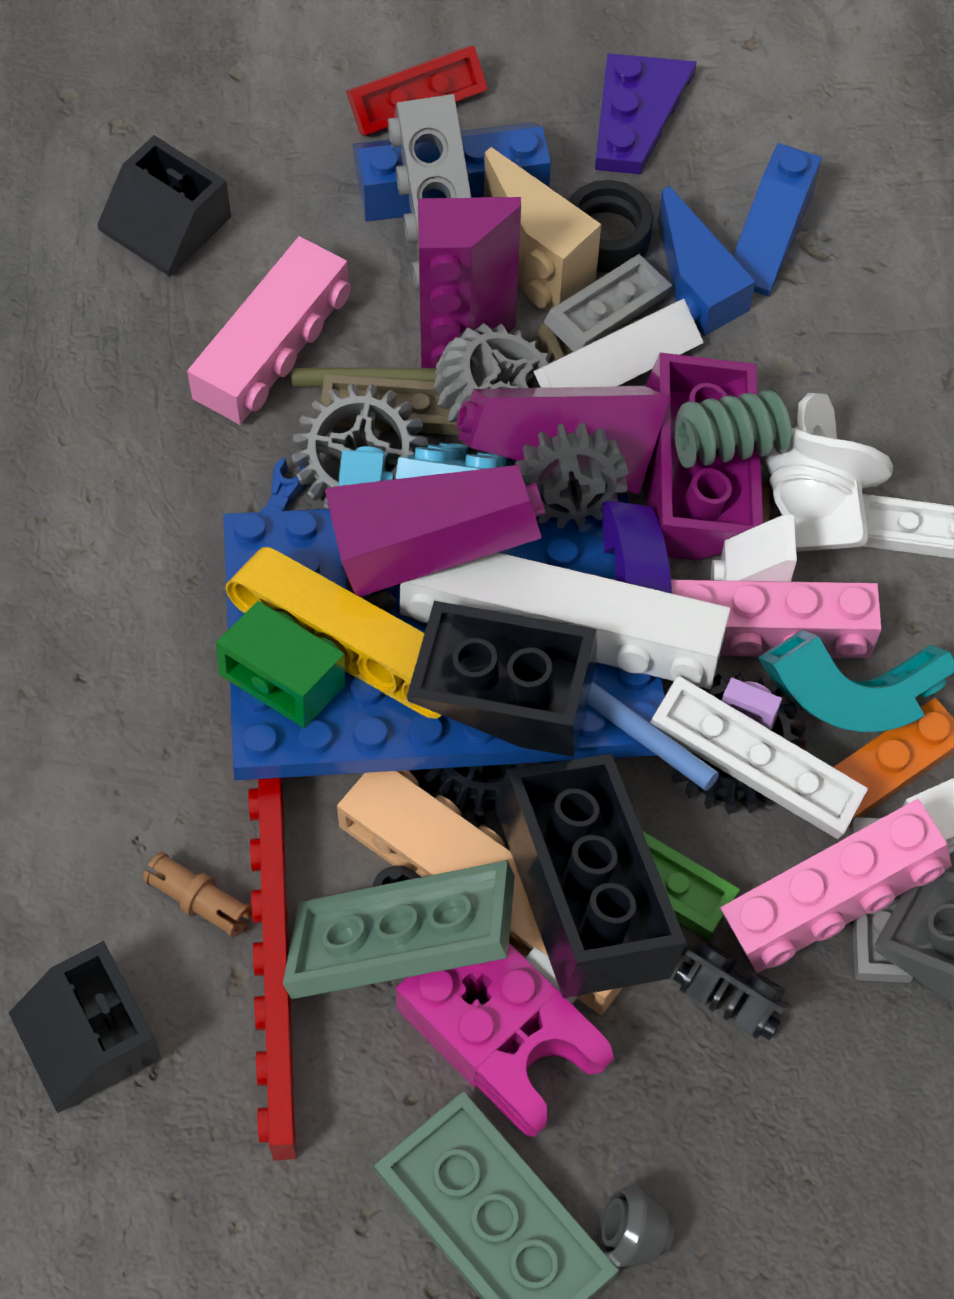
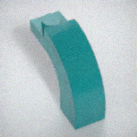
[758,630,954,732]

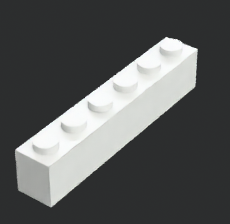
[400,552,730,690]

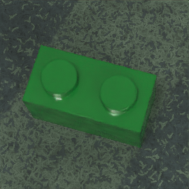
[216,601,345,728]

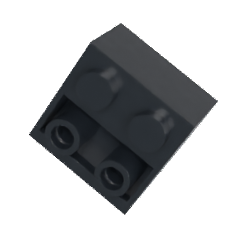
[97,135,231,277]
[9,941,162,1113]

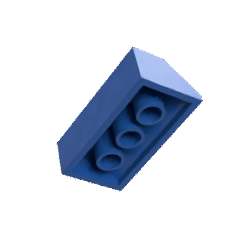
[353,122,551,222]

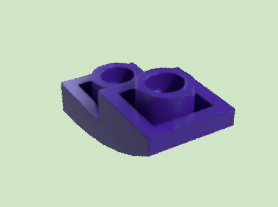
[602,500,672,594]

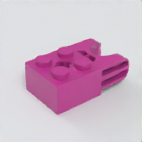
[395,943,614,1137]

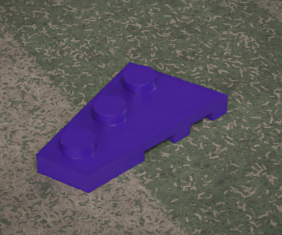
[595,53,697,174]

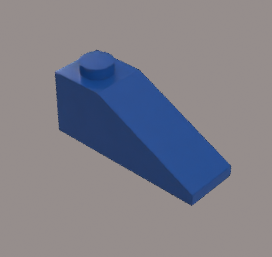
[733,143,822,297]
[658,186,755,336]

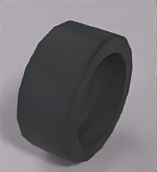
[568,180,654,273]

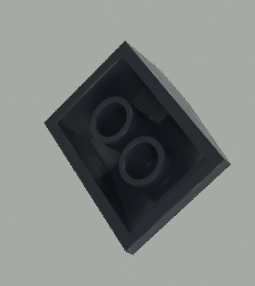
[407,601,597,757]

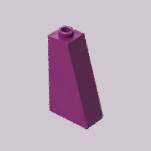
[457,386,671,494]
[325,465,546,597]

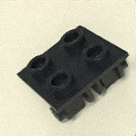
[673,943,792,1041]

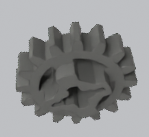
[515,423,629,529]

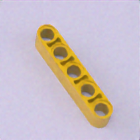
[225,547,441,719]

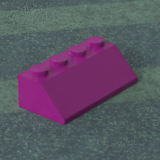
[418,197,521,368]
[645,352,763,560]

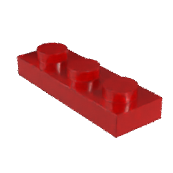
[346,45,488,135]

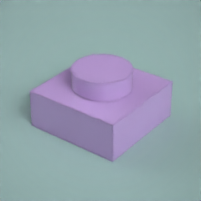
[722,677,782,730]

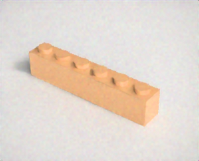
[337,770,623,1016]

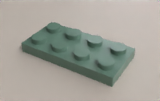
[283,860,515,999]
[374,1091,619,1299]

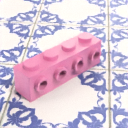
[187,236,351,425]
[671,580,881,659]
[720,798,952,973]

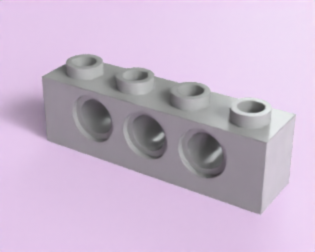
[388,94,471,291]

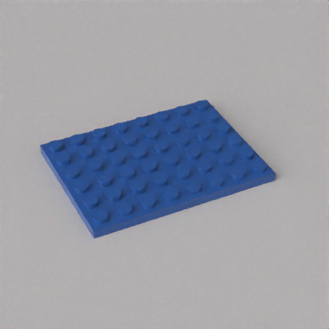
[223,494,665,780]

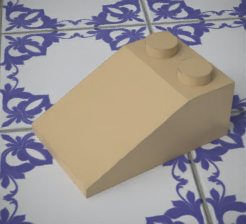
[484,147,601,311]

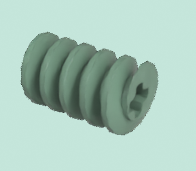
[675,390,792,469]

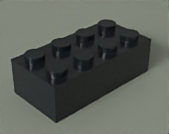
[496,754,687,999]

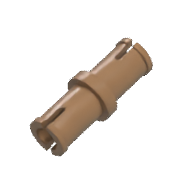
[143,852,252,938]

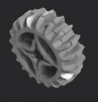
[433,323,551,423]
[292,383,428,509]

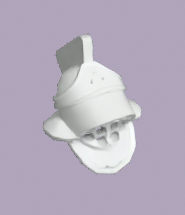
[760,393,893,552]

